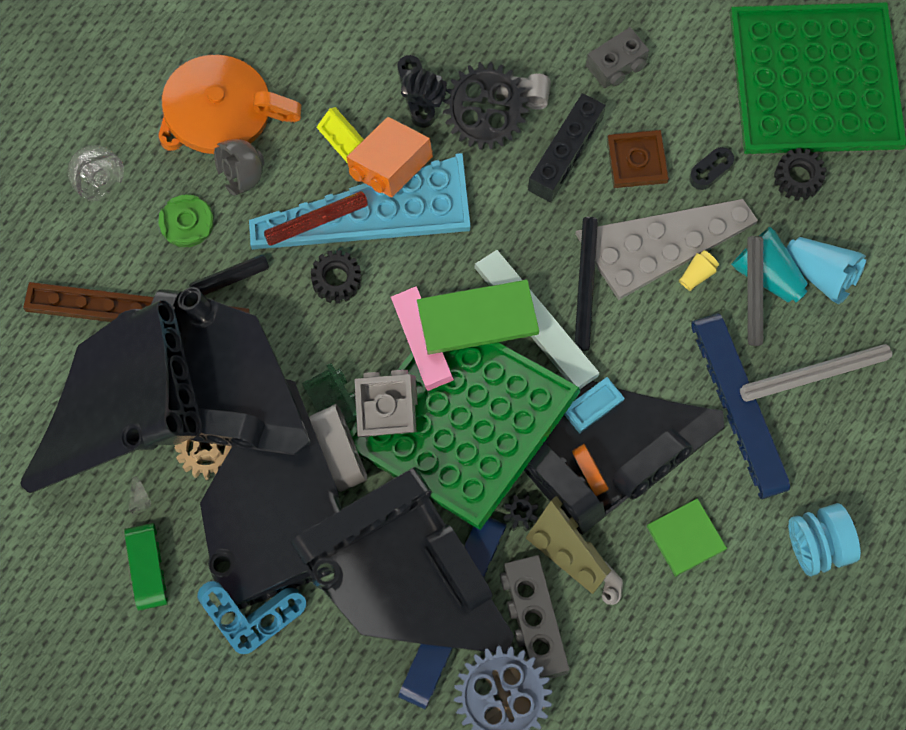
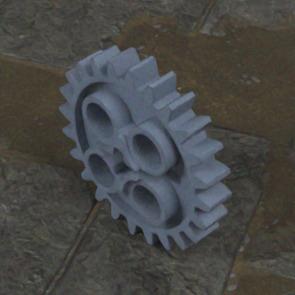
[454,646,553,730]

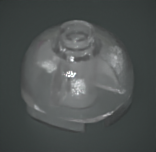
[67,145,125,201]

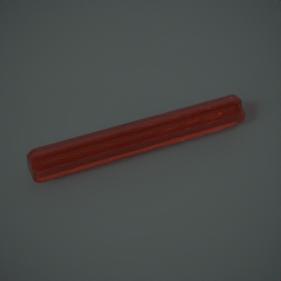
[264,191,368,246]

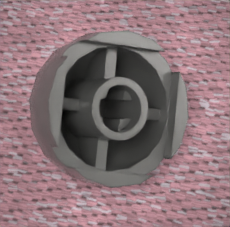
[214,139,265,196]

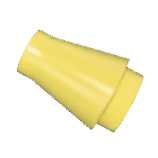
[679,250,719,291]

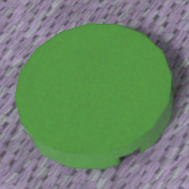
[158,195,214,247]

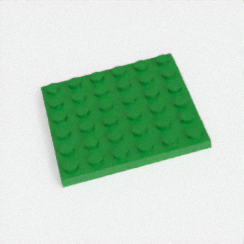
[730,2,906,154]
[350,342,580,530]

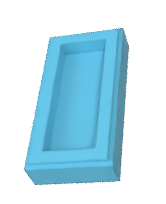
[564,377,625,434]

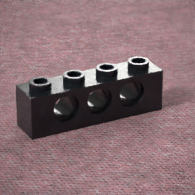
[528,93,606,203]

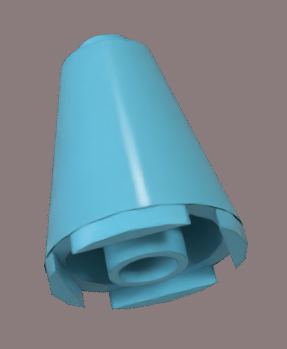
[786,237,866,305]

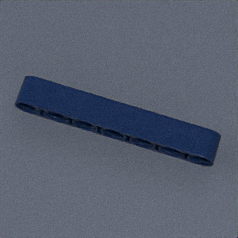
[691,313,790,500]
[398,517,507,710]

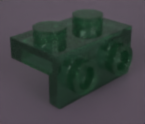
[302,363,357,424]

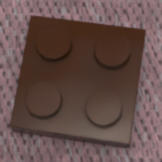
[607,130,668,188]

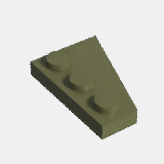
[526,496,611,594]

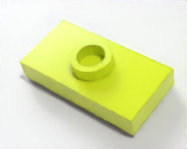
[316,107,364,163]

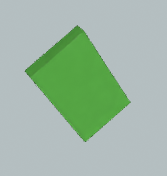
[417,280,539,355]

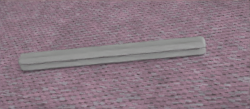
[740,344,892,402]

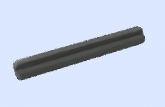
[747,236,763,346]

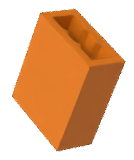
[346,117,433,198]

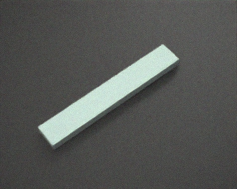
[475,250,599,389]

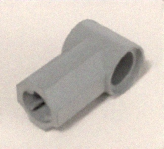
[496,74,551,109]

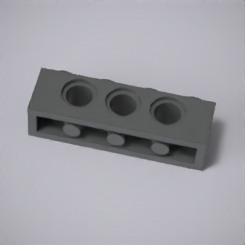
[500,555,569,679]

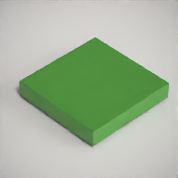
[647,498,727,577]

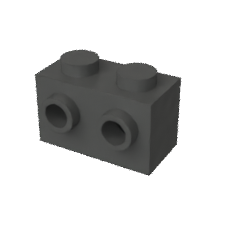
[586,27,649,89]

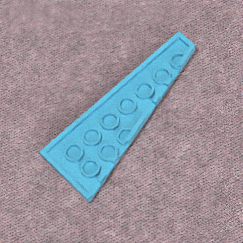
[249,153,470,250]

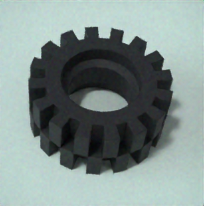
[774,148,826,201]
[311,250,361,304]

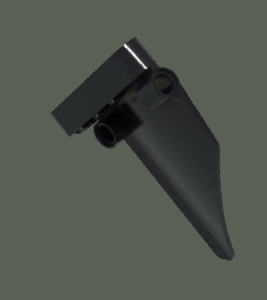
[20,300,202,493]

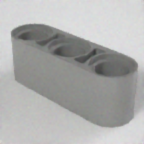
[310,404,367,492]

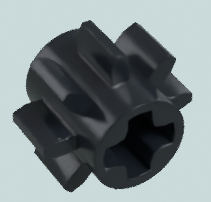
[503,495,538,532]

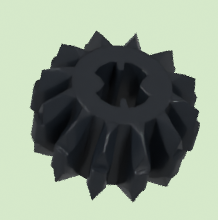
[401,68,447,109]

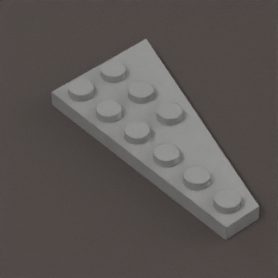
[575,199,758,300]

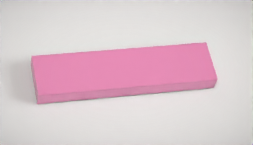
[391,286,454,391]

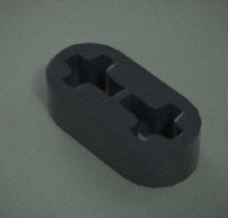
[689,147,734,190]

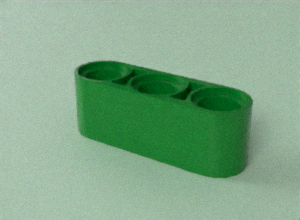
[124,523,168,611]

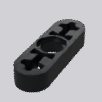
[397,55,435,128]

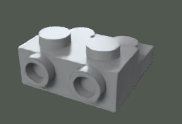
[355,370,417,437]

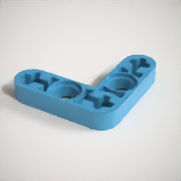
[198,581,306,654]

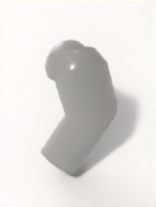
[602,561,623,605]

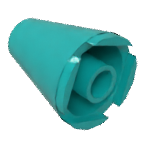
[731,227,808,303]

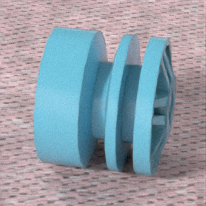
[788,503,861,577]

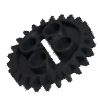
[443,62,530,150]

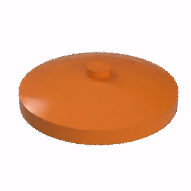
[162,55,269,154]

